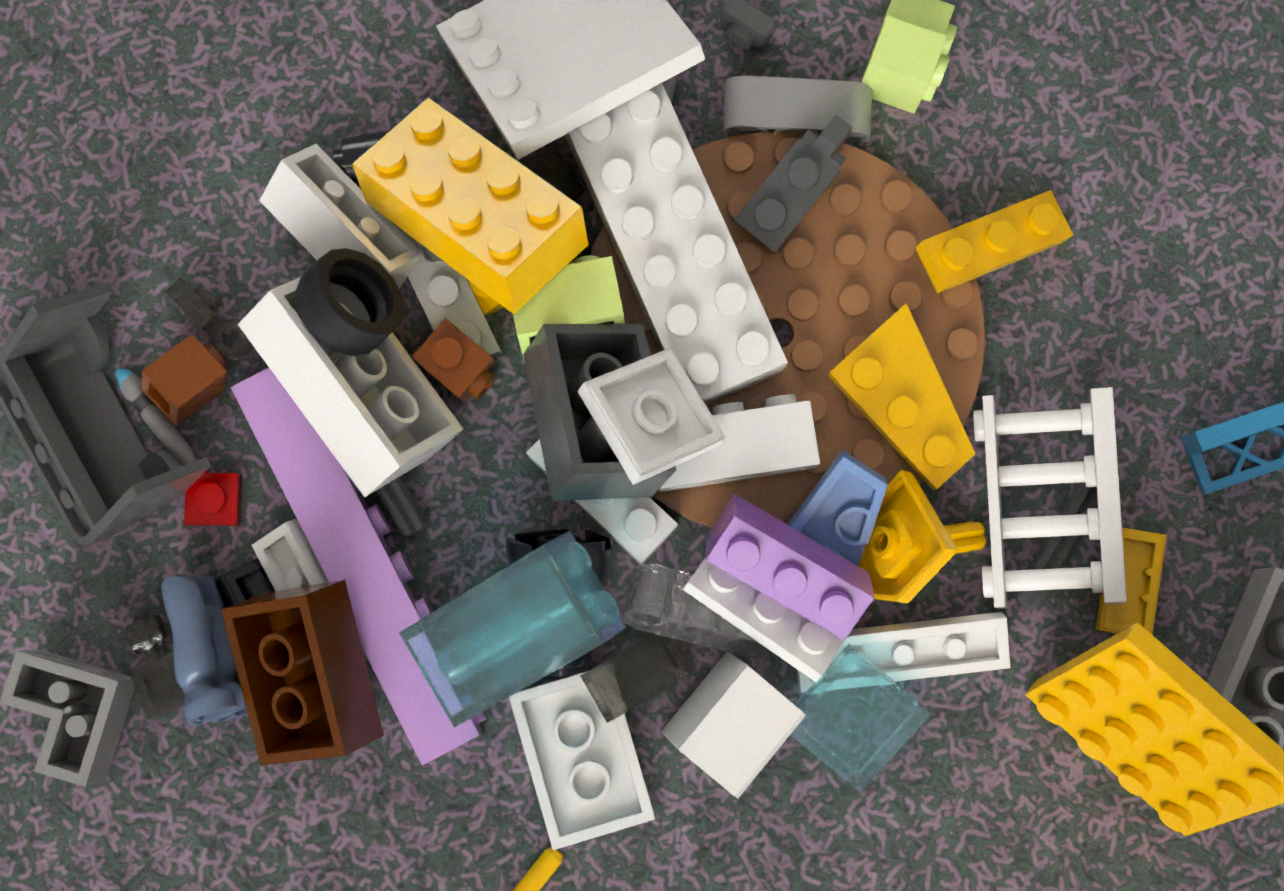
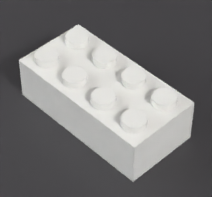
[238,277,463,497]

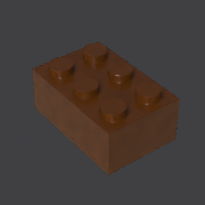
[221,579,384,766]

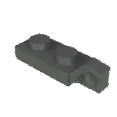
[734,115,853,254]

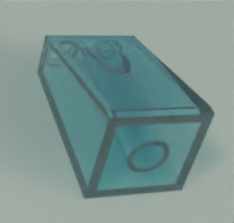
[399,531,627,728]

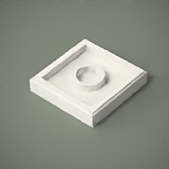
[577,348,726,485]

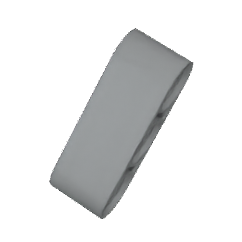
[723,76,872,144]

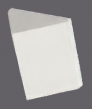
[661,651,806,799]

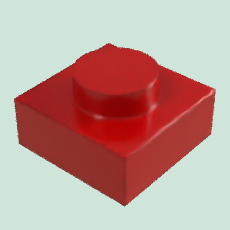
[184,473,242,527]

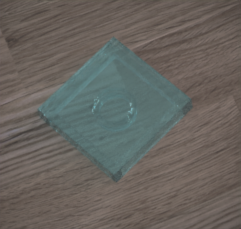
[790,644,931,793]

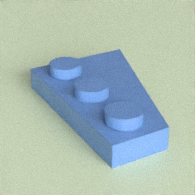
[787,450,888,566]

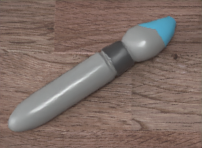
[115,368,196,465]

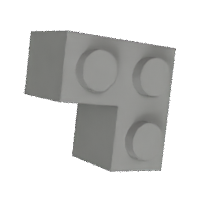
[0,649,138,787]

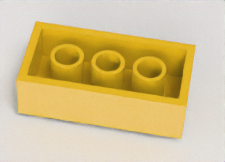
[352,98,589,315]

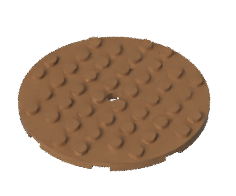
[591,132,985,528]

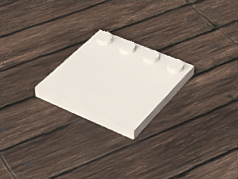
[436,0,705,160]

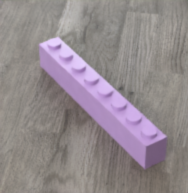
[230,368,486,766]

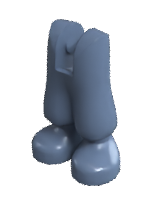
[161,574,247,726]

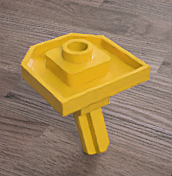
[859,470,987,603]

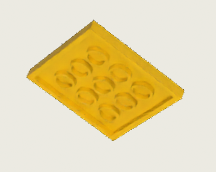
[1025,622,1284,836]

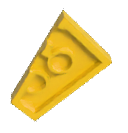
[827,303,975,491]

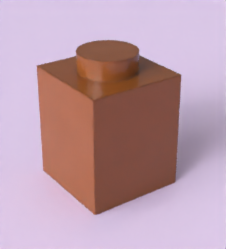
[141,334,227,427]

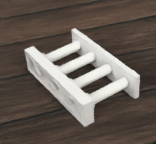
[973,387,1127,609]

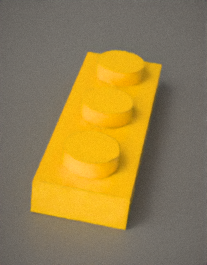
[915,190,1073,294]

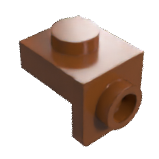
[411,318,497,403]

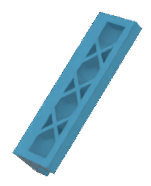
[1181,402,1284,495]

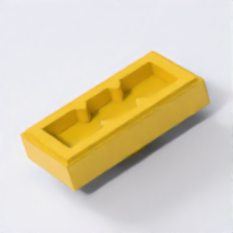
[1095,528,1167,635]

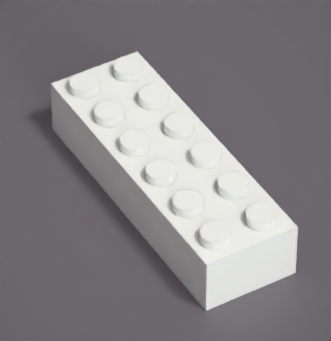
[564,83,788,405]

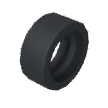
[295,248,404,356]

